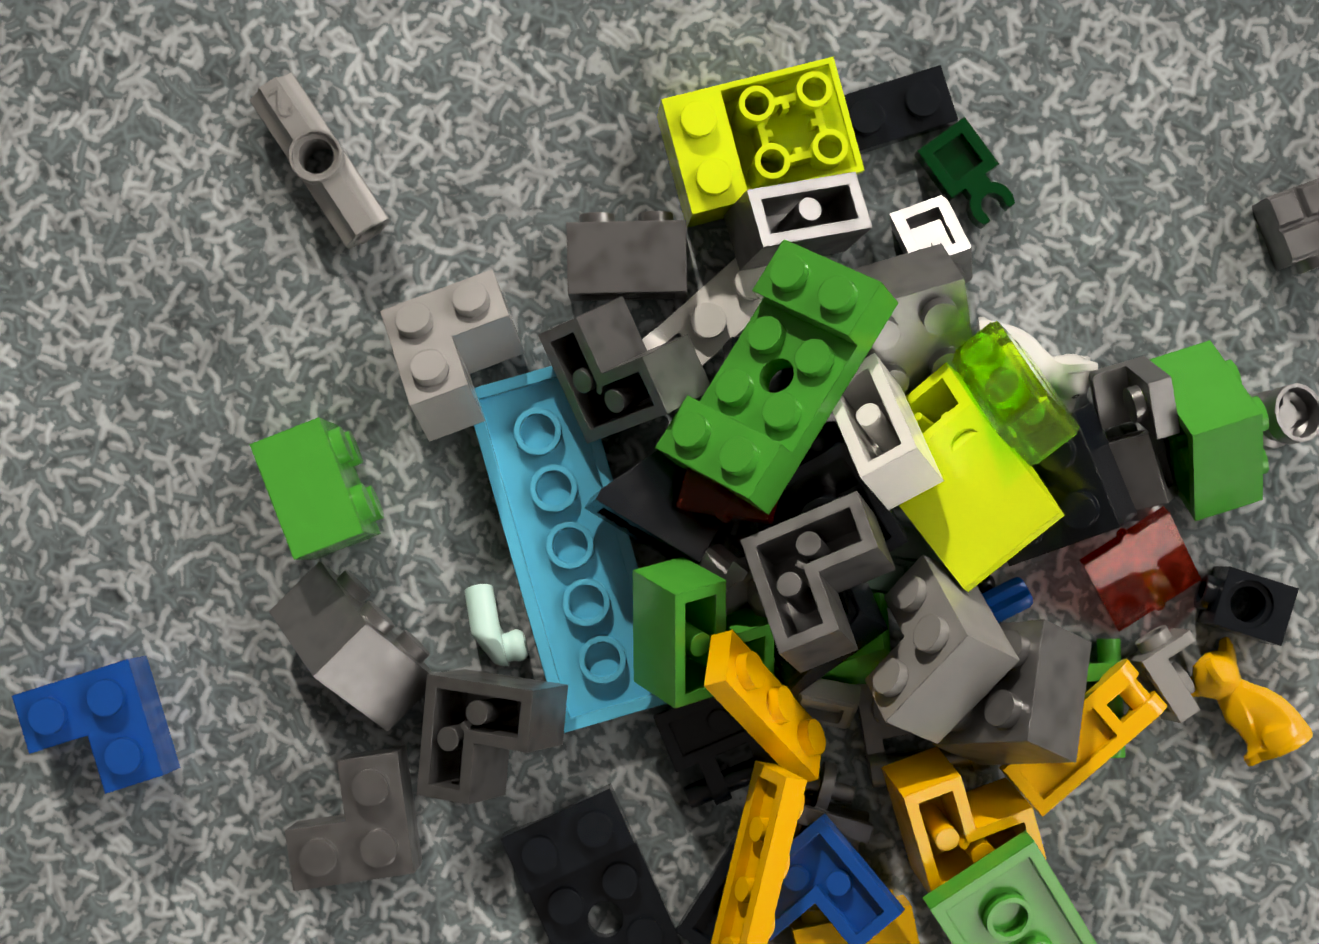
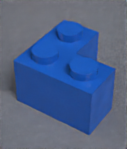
[12,655,181,794]

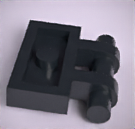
[653,696,778,809]

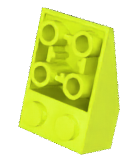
[657,56,865,228]
[899,362,1065,592]

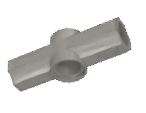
[249,72,391,249]

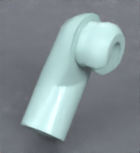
[464,584,528,667]

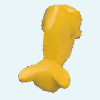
[1190,637,1313,767]

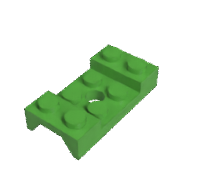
[655,239,898,515]

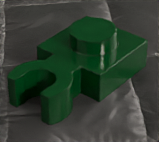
[914,117,1015,229]

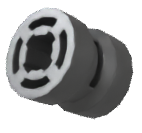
[1250,383,1319,450]

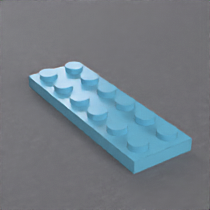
[474,366,667,733]

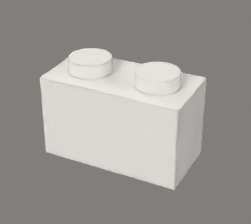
[832,353,944,510]

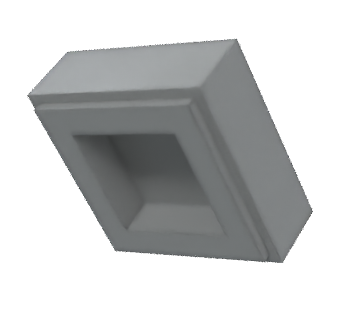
[794,678,861,729]

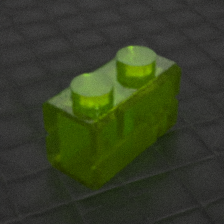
[951,321,1080,466]

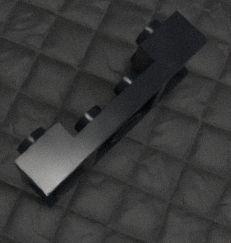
[500,783,683,944]

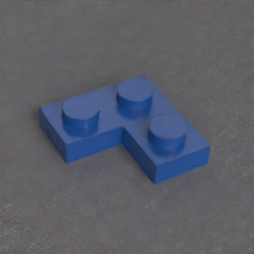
[769,813,905,944]

